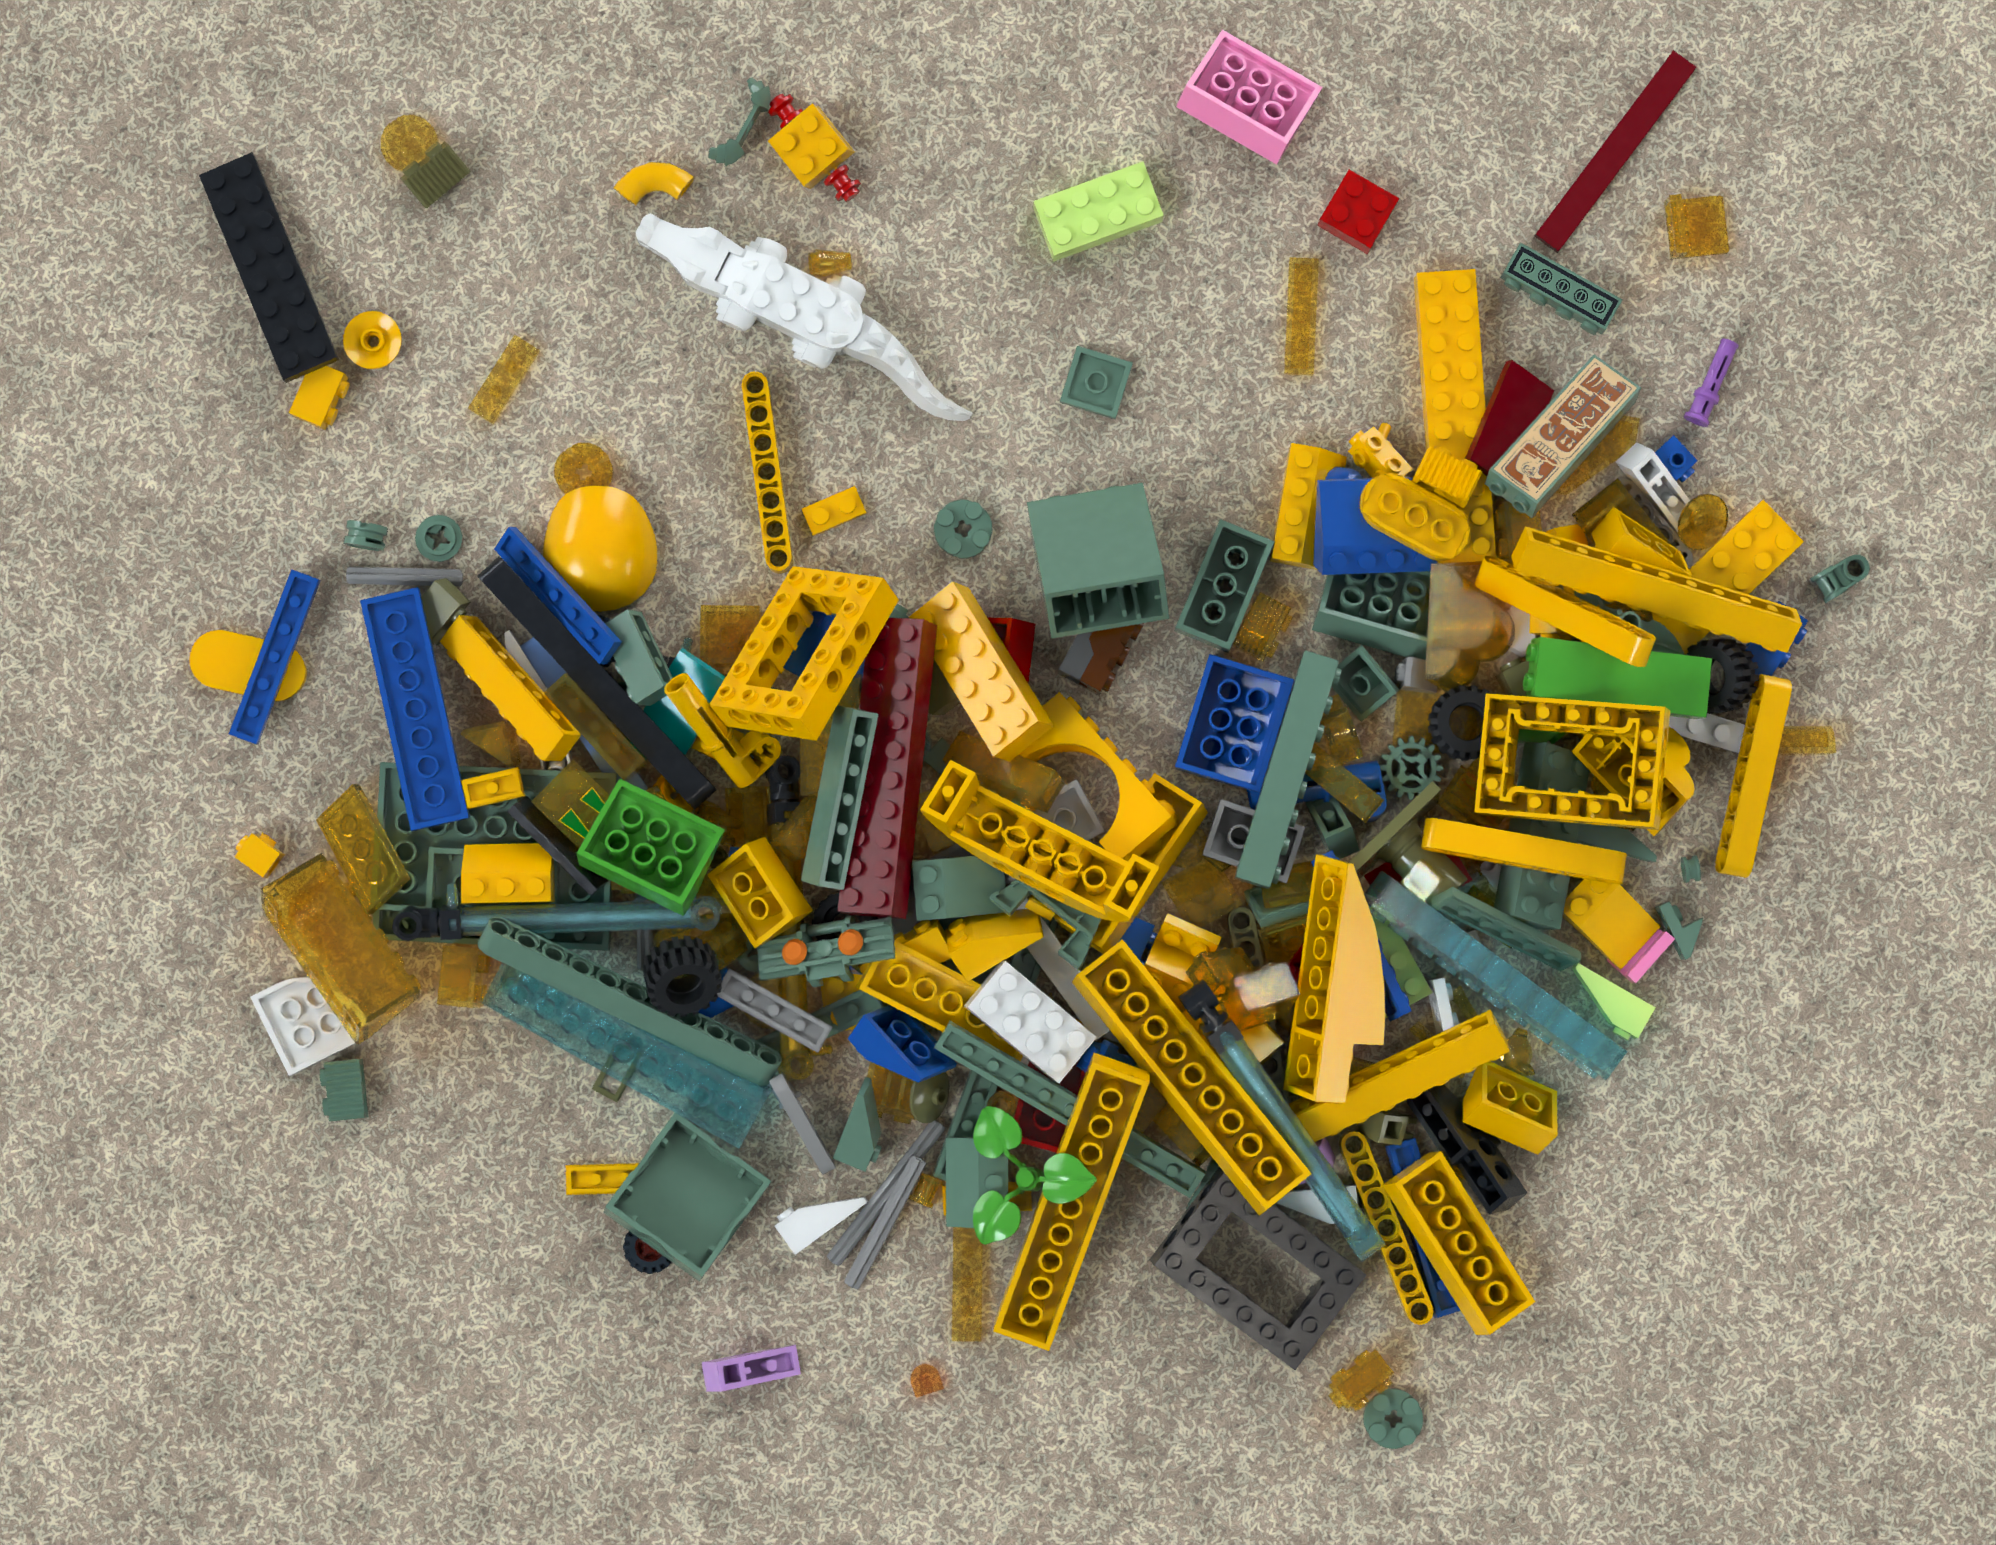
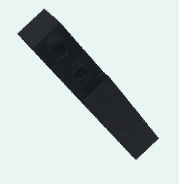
[1406,1085,1528,1215]

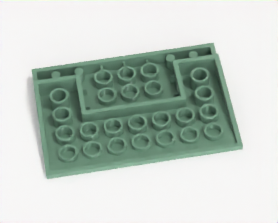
[372,762,617,951]

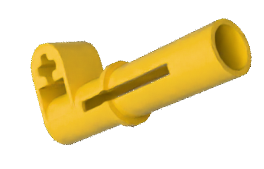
[664,673,781,788]

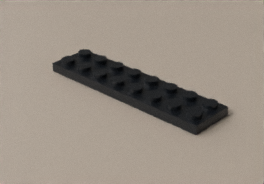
[199,152,339,383]

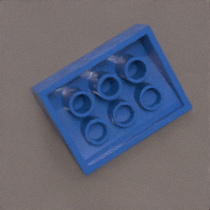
[1313,477,1437,575]
[1175,654,1294,793]

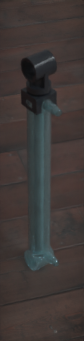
[392,883,722,941]
[1178,980,1386,1262]

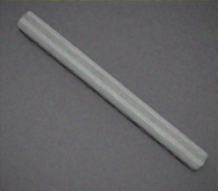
[827,1120,945,1266]

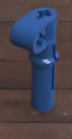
[1247,760,1387,822]

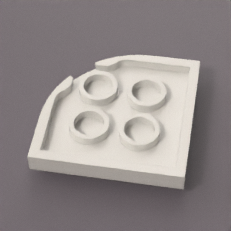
[250,977,370,1076]

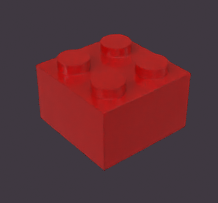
[1317,169,1399,255]

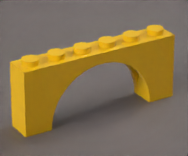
[1019,692,1176,861]

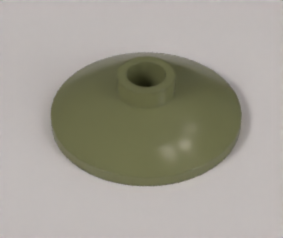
[910,1072,950,1123]

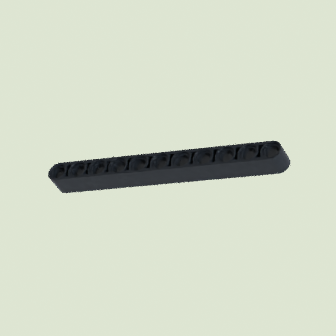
[478,556,717,810]

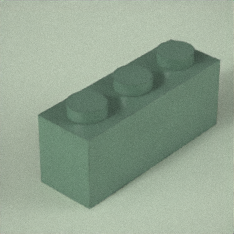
[605,609,673,706]

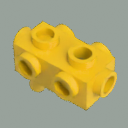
[1348,423,1413,478]

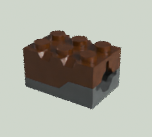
[1058,623,1144,696]

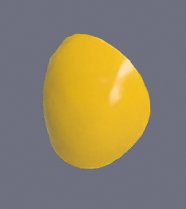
[543,485,657,612]

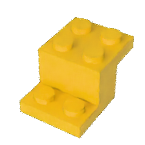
[1144,913,1222,1013]

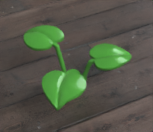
[973,1106,1097,1245]

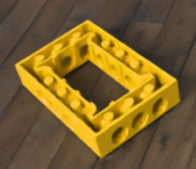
[709,566,899,741]
[1474,693,1670,830]

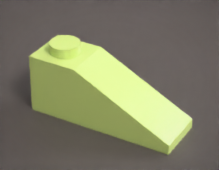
[1572,963,1656,1040]

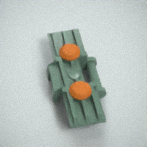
[757,915,895,987]

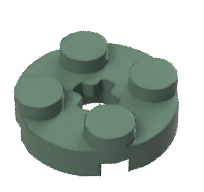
[934,500,992,559]
[1363,1388,1423,1449]

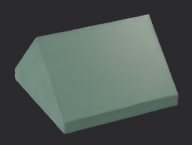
[1331,645,1399,722]

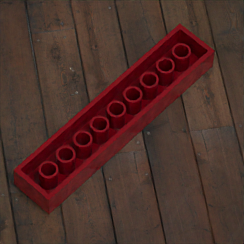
[838,618,937,919]

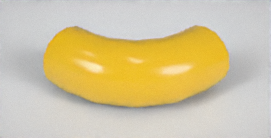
[613,162,694,206]

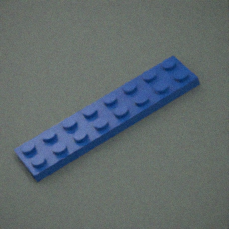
[360,587,470,831]

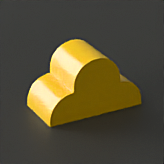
[1571,726,1694,836]

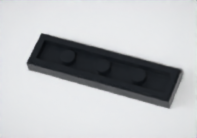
[507,796,609,895]

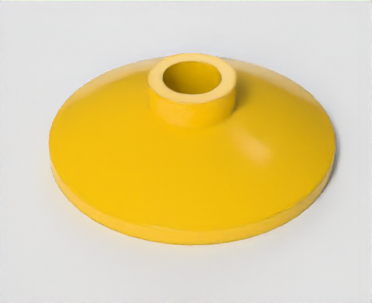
[343,311,402,369]

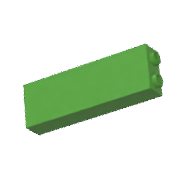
[1523,637,1712,719]

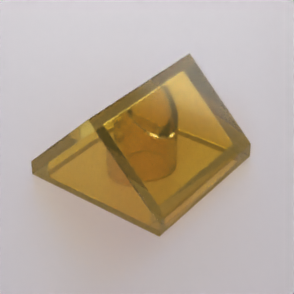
[460,721,522,767]

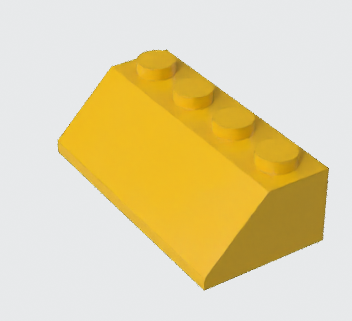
[1270,443,1347,570]

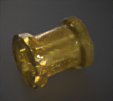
[908,1172,944,1209]

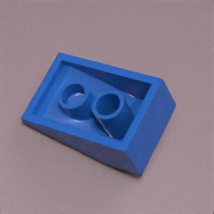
[848,1005,957,1083]

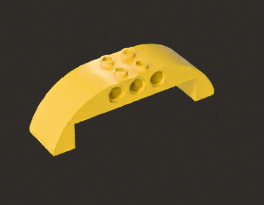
[920,760,1160,922]

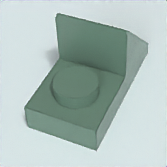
[1655,901,1703,960]

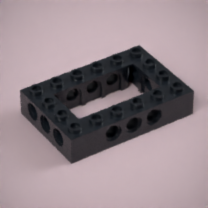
[1149,1166,1366,1370]

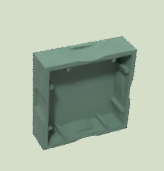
[603,1112,771,1282]

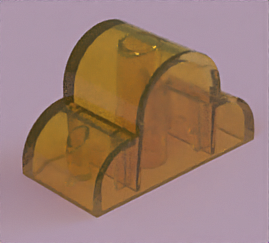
[1425,563,1515,692]

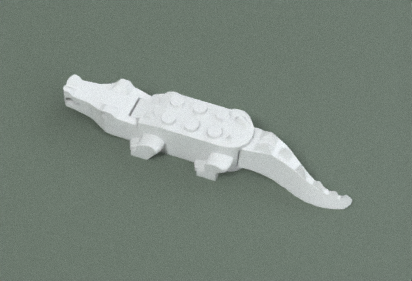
[636,213,973,421]

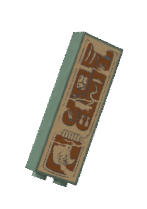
[1485,355,1641,518]

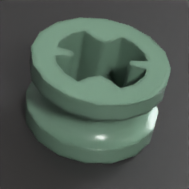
[1681,855,1701,883]

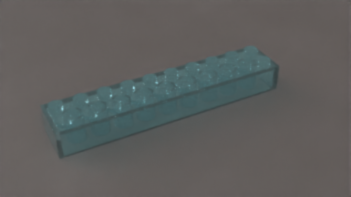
[1364,870,1628,1080]
[482,963,773,1149]

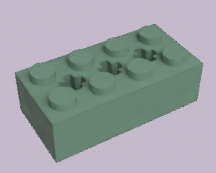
[1174,519,1275,653]

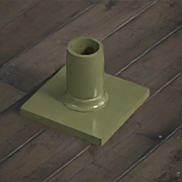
[1348,781,1468,910]

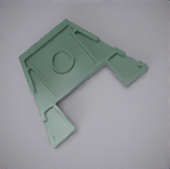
[989,879,1101,971]

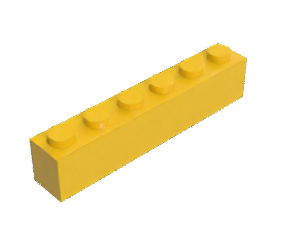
[440,615,581,761]

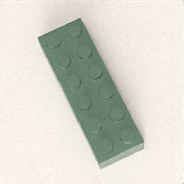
[1494,742,1590,930]

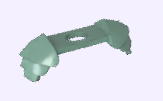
[708,77,771,166]

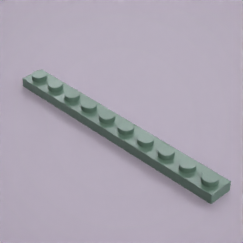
[932,913,1058,1181]
[934,1021,1205,1198]

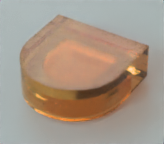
[911,1363,944,1398]

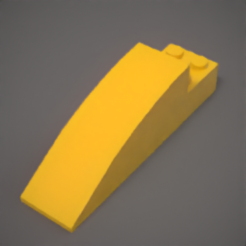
[1283,854,1385,1103]

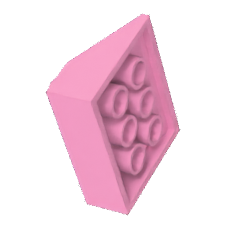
[1176,30,1323,165]

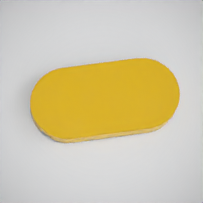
[1360,473,1471,561]
[189,630,307,702]

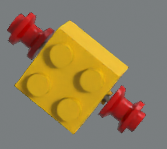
[768,94,861,202]

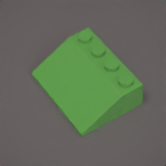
[576,778,725,916]

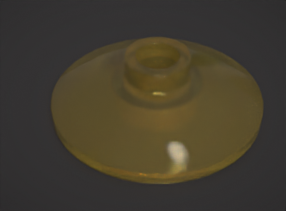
[1678,493,1728,550]

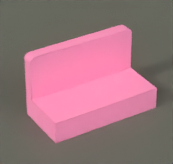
[1607,929,1675,983]

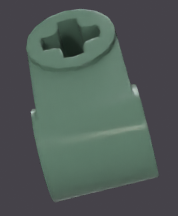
[1810,555,1870,603]

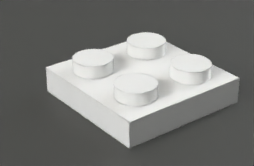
[1427,978,1459,1035]

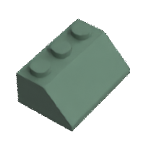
[945,1137,1008,1228]

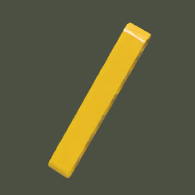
[742,371,793,574]
[1475,556,1656,667]
[1715,674,1792,878]
[1421,818,1627,884]
[1339,1131,1434,1325]

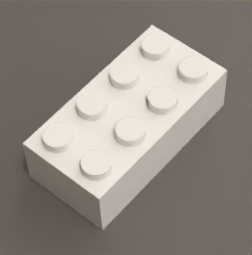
[964,961,1097,1083]

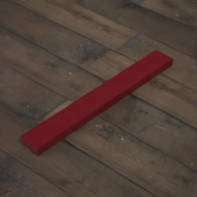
[1534,50,1697,253]

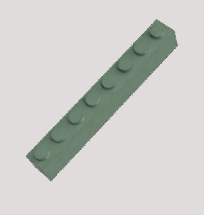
[1234,650,1342,889]

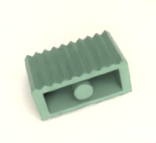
[320,1059,368,1122]

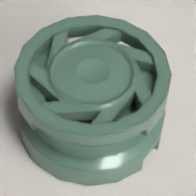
[343,520,388,552]

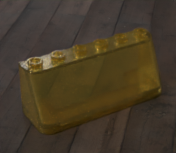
[261,853,422,1045]

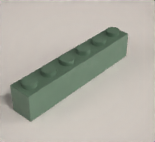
[801,705,879,890]

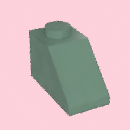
[1305,797,1360,860]

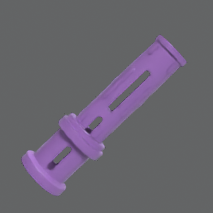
[1684,338,1739,427]

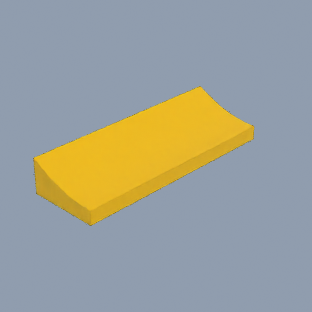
[856,940,1023,1061]

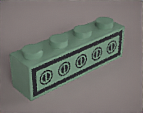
[1500,242,1623,335]

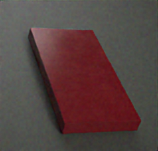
[1465,360,1554,476]

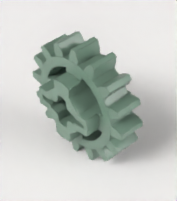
[1379,735,1443,800]

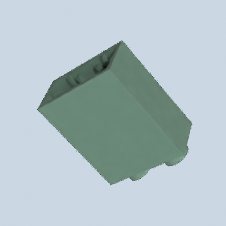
[1027,483,1169,639]

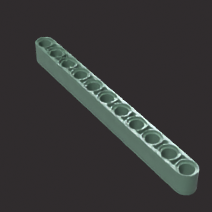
[478,917,782,1086]

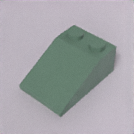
[912,855,1006,921]

